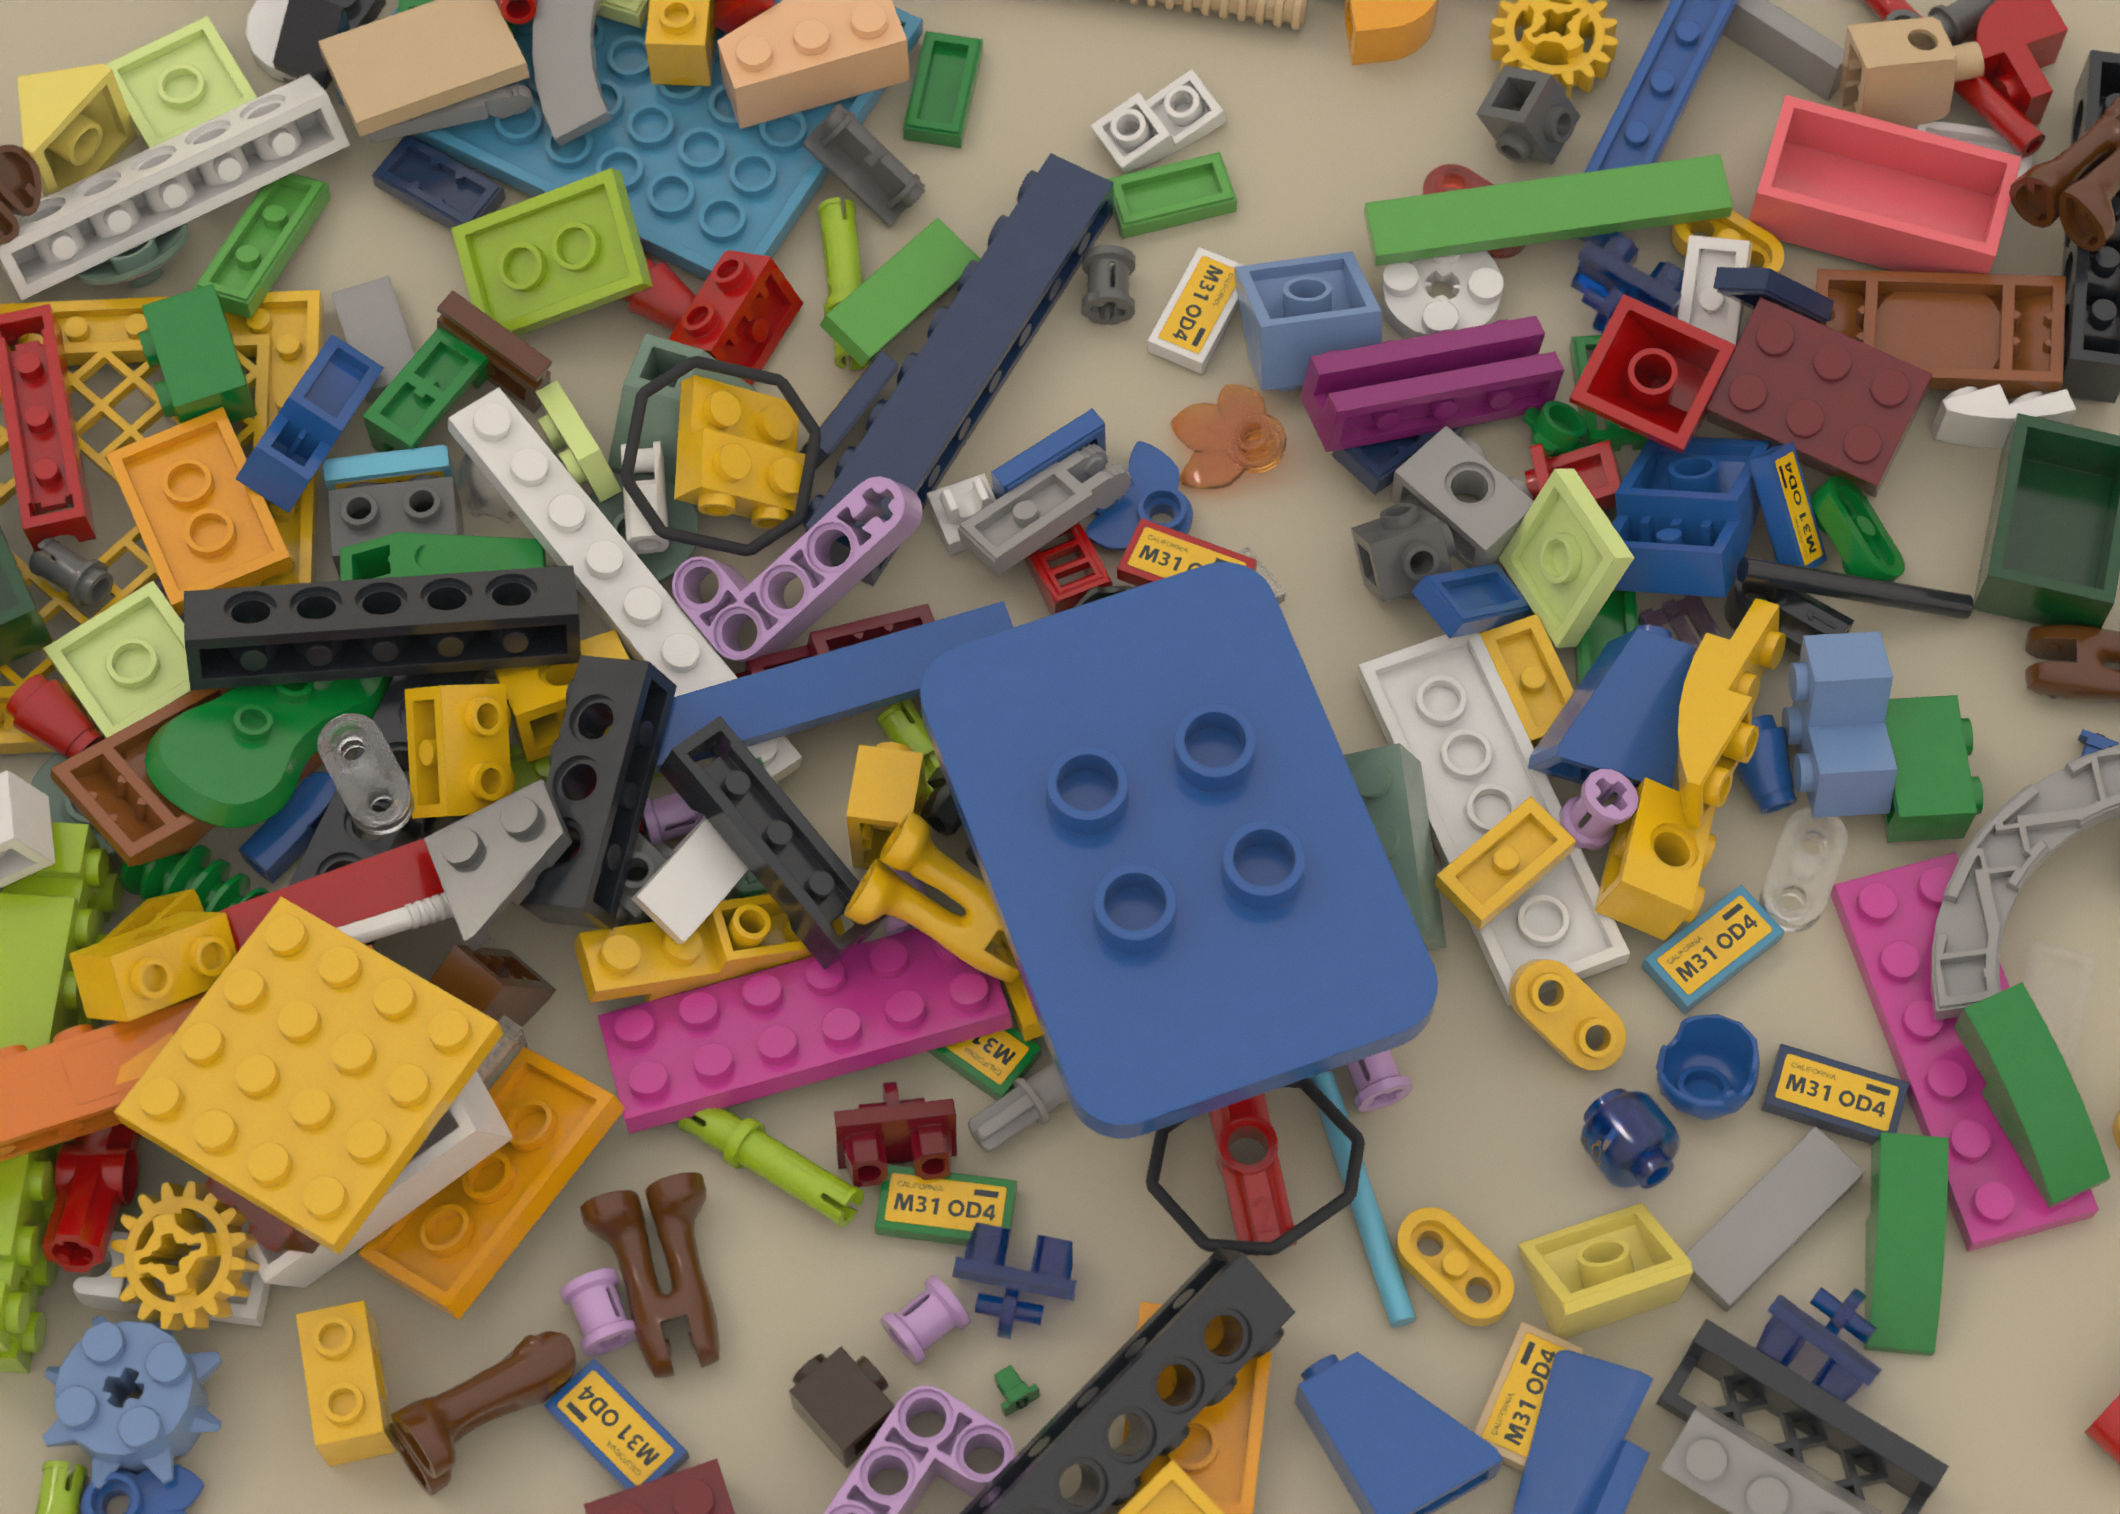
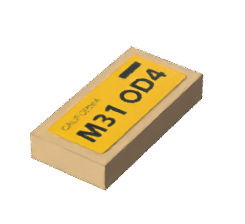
[1474,1321,1585,1472]

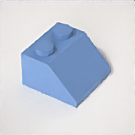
[1234,251,1382,391]

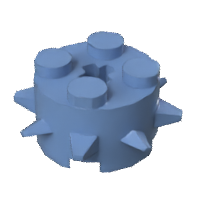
[42,1315,222,1489]

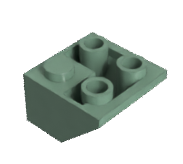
[608,333,758,485]

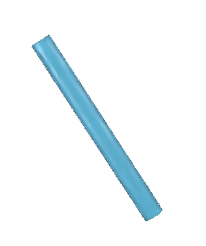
[1310,1072,1416,1328]

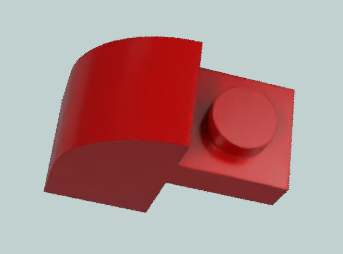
[1972,0,2068,125]

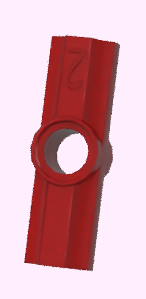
[1209,1093,1297,1256]
[42,1123,141,1273]

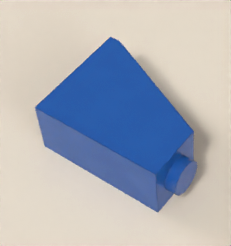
[1528,625,1694,795]
[1295,1352,1503,1514]

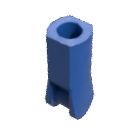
[238,772,338,883]

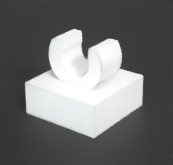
[927,473,996,556]

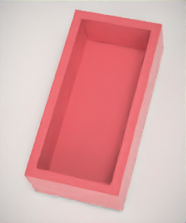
[1749,95,2022,274]

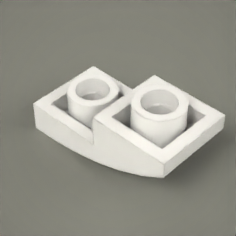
[1090,69,1228,173]
[1930,384,2076,448]
[631,817,748,944]

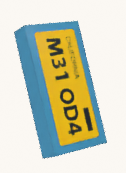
[1641,884,1785,1015]

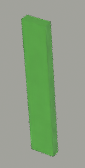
[1364,154,1733,266]

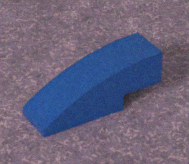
[235,334,384,513]

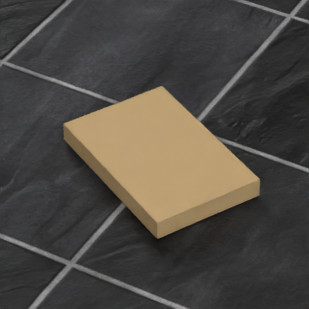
[318,0,530,137]

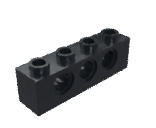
[519,655,677,930]

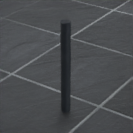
[1737,557,1974,619]

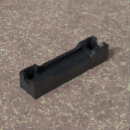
[659,716,887,969]

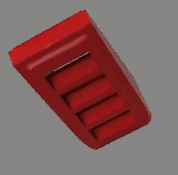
[1025,522,1113,615]

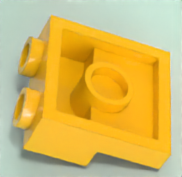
[674,375,806,530]

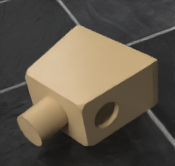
[1837,17,1984,128]

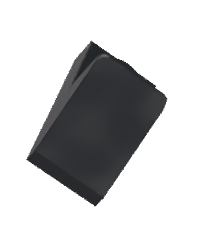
[273,0,386,91]

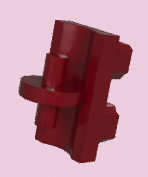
[834,1081,957,1187]

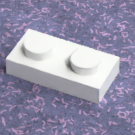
[1678,235,1753,346]

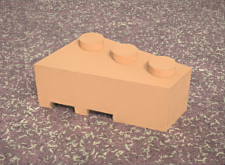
[717,0,910,129]

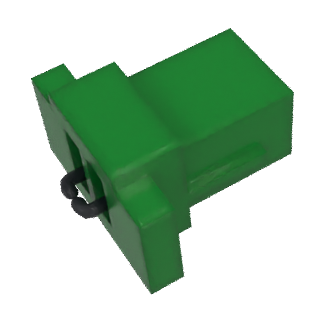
[994,1365,1040,1417]

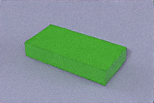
[1107,152,1237,239]

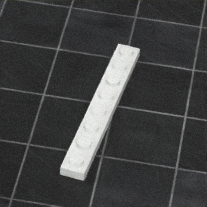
[448,387,802,783]

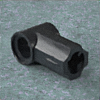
[1724,559,1854,656]

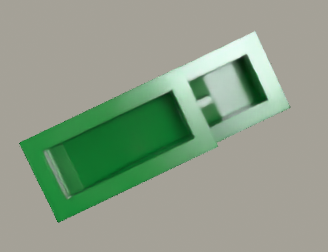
[1953,982,2110,1208]
[1864,1132,1949,1356]

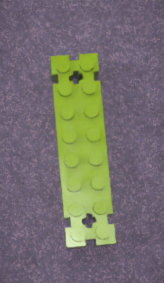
[0,822,123,1373]

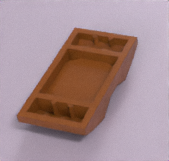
[1816,269,2066,399]
[50,688,343,867]

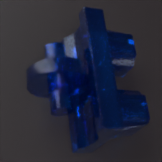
[1571,232,1684,334]
[952,1222,1078,1340]
[1756,1287,1882,1402]

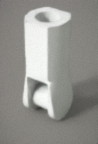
[621,441,669,554]

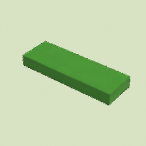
[193,173,331,319]
[819,217,980,367]

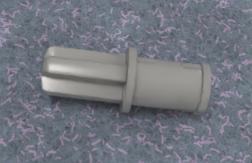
[968,1062,1068,1152]

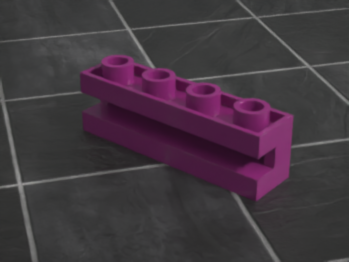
[1300,315,1565,453]

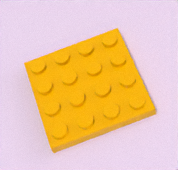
[114,897,504,1256]

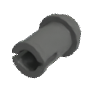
[1928,0,1997,46]
[29,537,113,607]

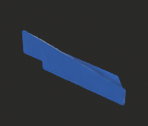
[1512,1350,1653,1514]

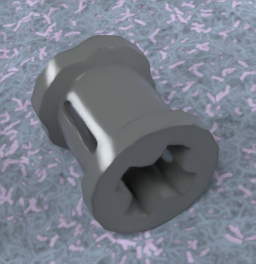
[1081,245,1135,325]

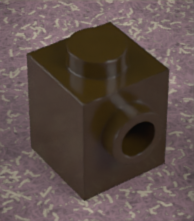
[789,1346,895,1469]

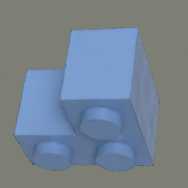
[1782,631,1898,818]

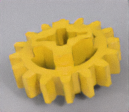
[1489,0,1618,100]
[110,1181,260,1331]

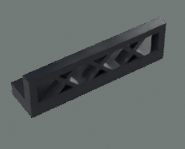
[1656,1319,1949,1514]

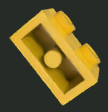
[405,684,515,819]

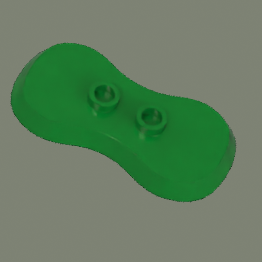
[144,676,393,828]

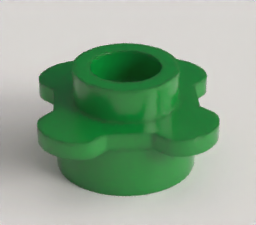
[1523,401,1587,457]

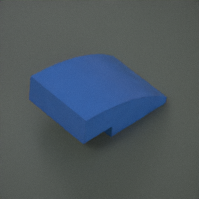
[1612,437,1771,598]

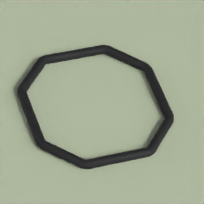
[620,356,822,556]
[1145,1078,1365,1256]

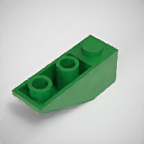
[340,532,546,581]

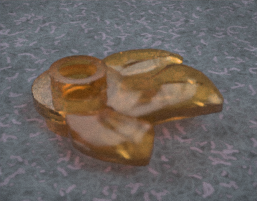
[1170,384,1287,489]

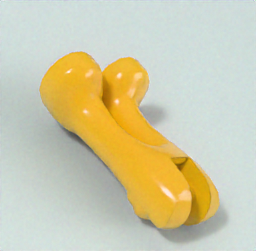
[844,811,1020,983]

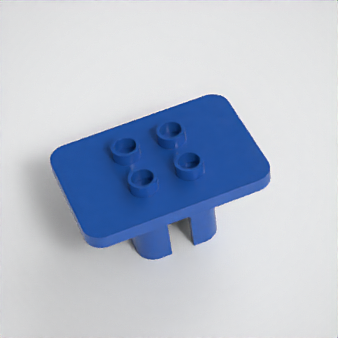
[920,562,1438,1139]

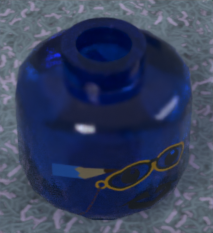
[1580,1088,1681,1189]

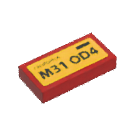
[1117,518,1257,587]

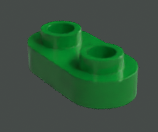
[1810,475,1905,582]

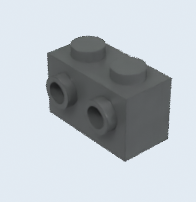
[328,474,464,580]

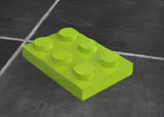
[451,168,653,336]

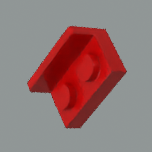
[668,250,804,386]

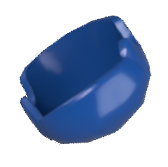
[1656,1014,1760,1121]

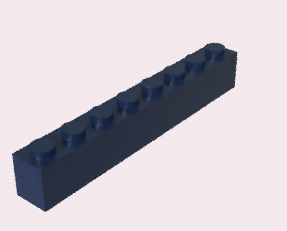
[803,153,1114,586]

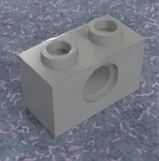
[1390,426,1534,568]

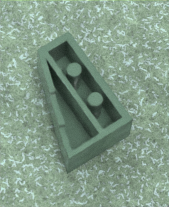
[1344,743,1447,951]

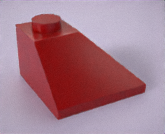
[1569,294,1736,454]

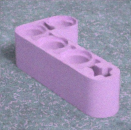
[672,476,923,663]
[824,1386,1015,1514]

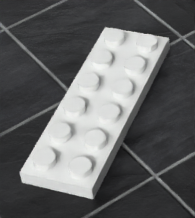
[1357,633,1630,1006]

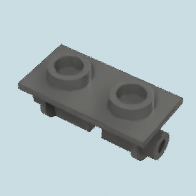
[801,103,925,228]

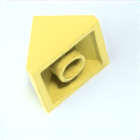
[17,63,138,197]
[1518,1203,1693,1339]

